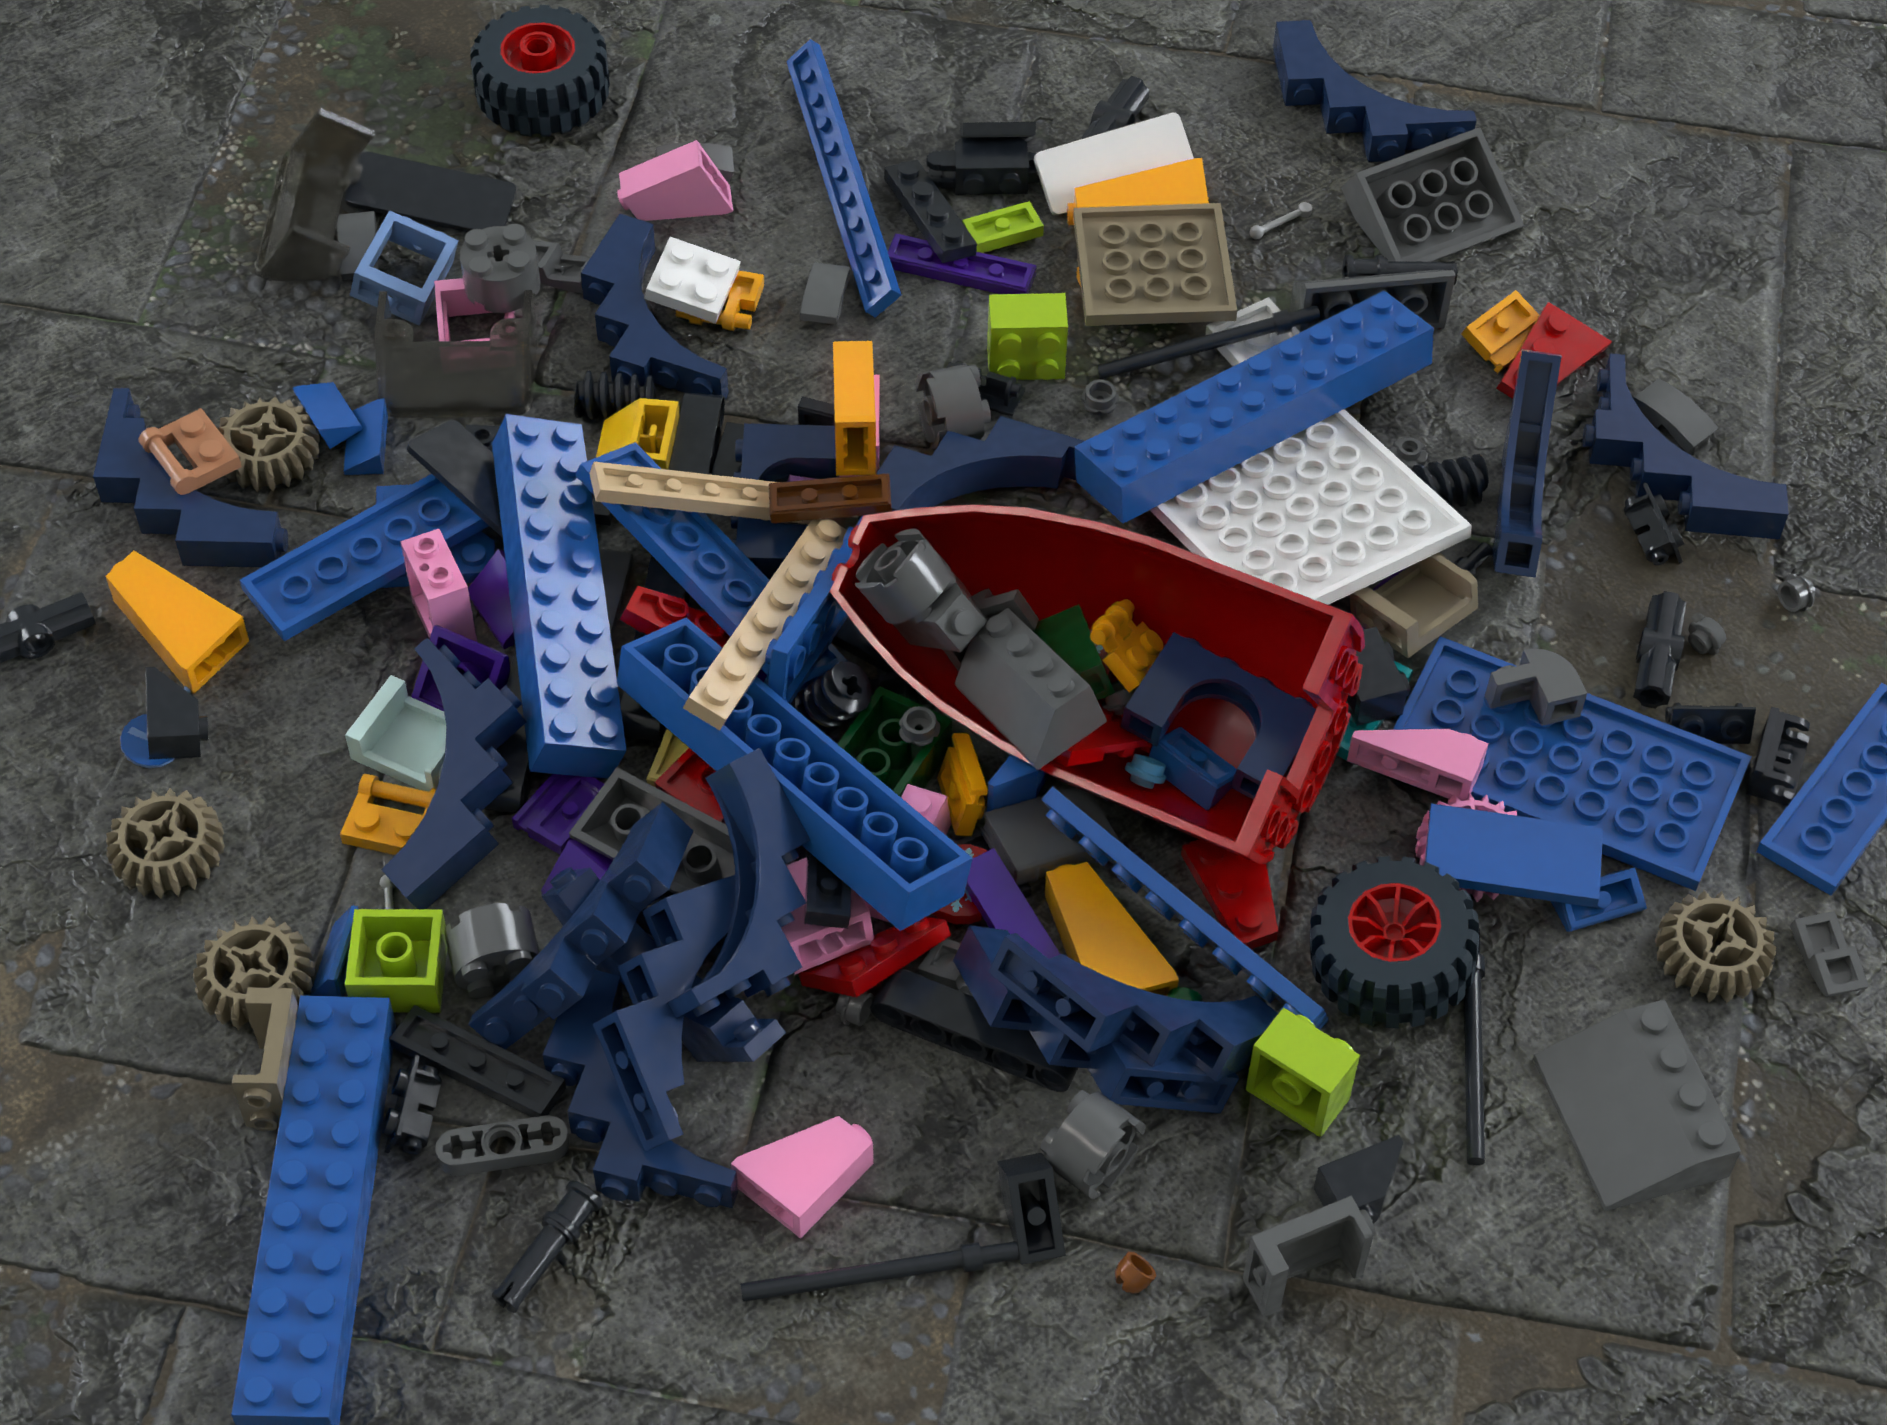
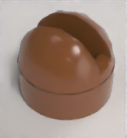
[1115,1252,1156,1294]

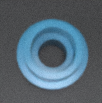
[1124,754,1166,789]

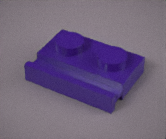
[512,774,604,855]

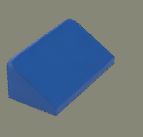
[292,382,363,449]
[344,398,388,475]
[1148,727,1237,810]
[987,755,1038,812]
[1551,868,1647,932]
[310,905,359,997]

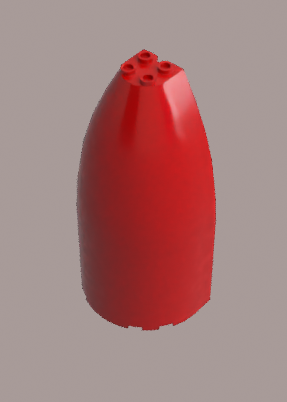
[830,504,1365,864]

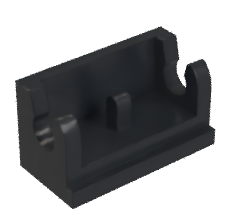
[1746,706,1810,806]

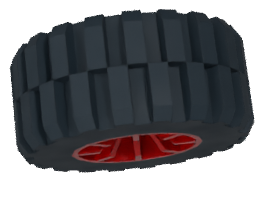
[470,5,610,137]
[1310,856,1479,1029]

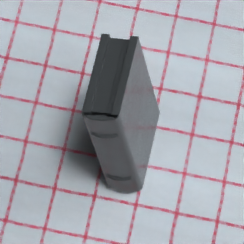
[980,787,1119,886]

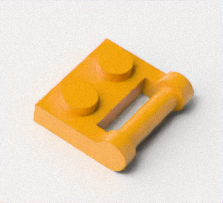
[340,773,436,855]

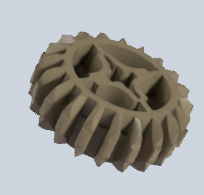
[217,396,320,493]
[106,788,225,899]
[1655,890,1776,1003]
[193,916,315,1030]

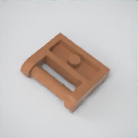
[139,408,242,495]

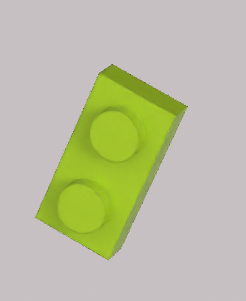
[962,201,1044,253]

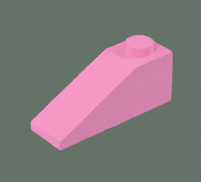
[1347,729,1489,801]

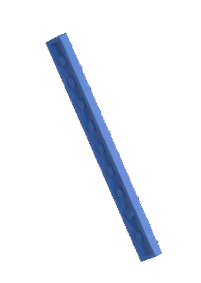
[786,39,901,318]

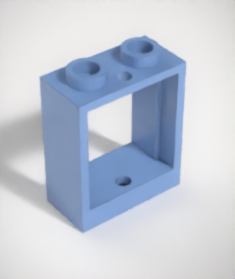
[350,211,459,326]

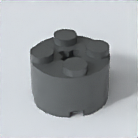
[460,224,541,313]
[916,364,991,449]
[855,529,956,624]
[444,903,540,999]
[1040,1090,1145,1199]

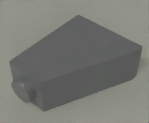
[893,570,987,652]

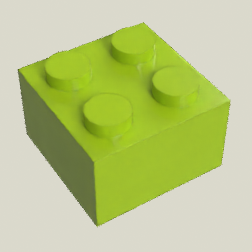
[987,293,1068,380]
[345,909,447,1013]
[1246,1007,1360,1138]

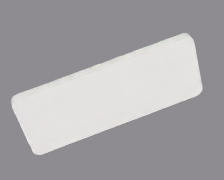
[1034,113,1194,216]

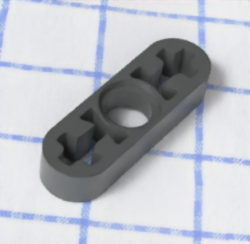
[435,1115,569,1176]

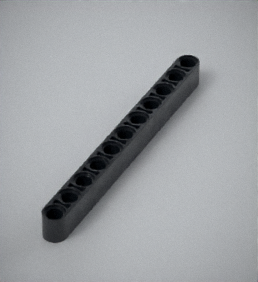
[621,392,725,741]

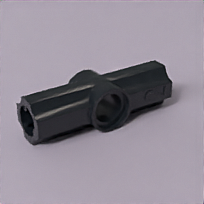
[1080,76,1150,140]
[1633,591,1687,709]
[0,592,96,663]

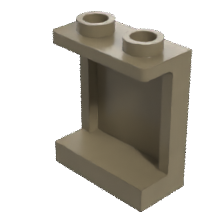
[1349,552,1478,658]
[231,987,298,1131]

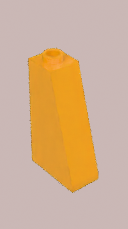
[1067,158,1209,225]
[833,341,876,476]
[106,550,249,694]
[1045,862,1179,996]

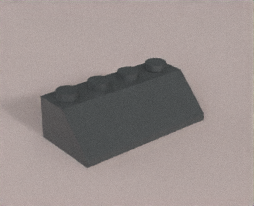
[1290,269,1455,332]
[955,608,1107,770]
[569,767,735,894]

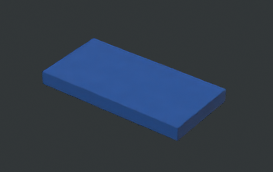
[1425,804,1603,908]

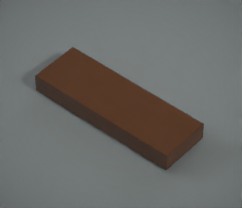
[769,473,892,523]

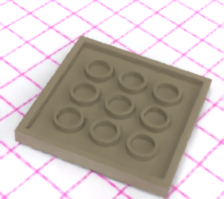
[1073,203,1237,326]

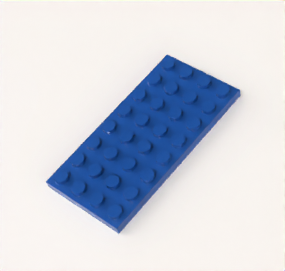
[1393,636,1752,891]

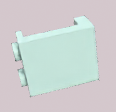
[345,675,446,792]

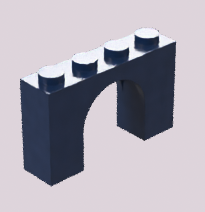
[730,423,838,579]
[1120,632,1316,800]

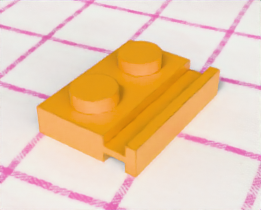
[1461,290,1539,374]
[937,733,988,836]

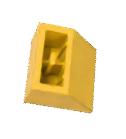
[596,398,680,470]

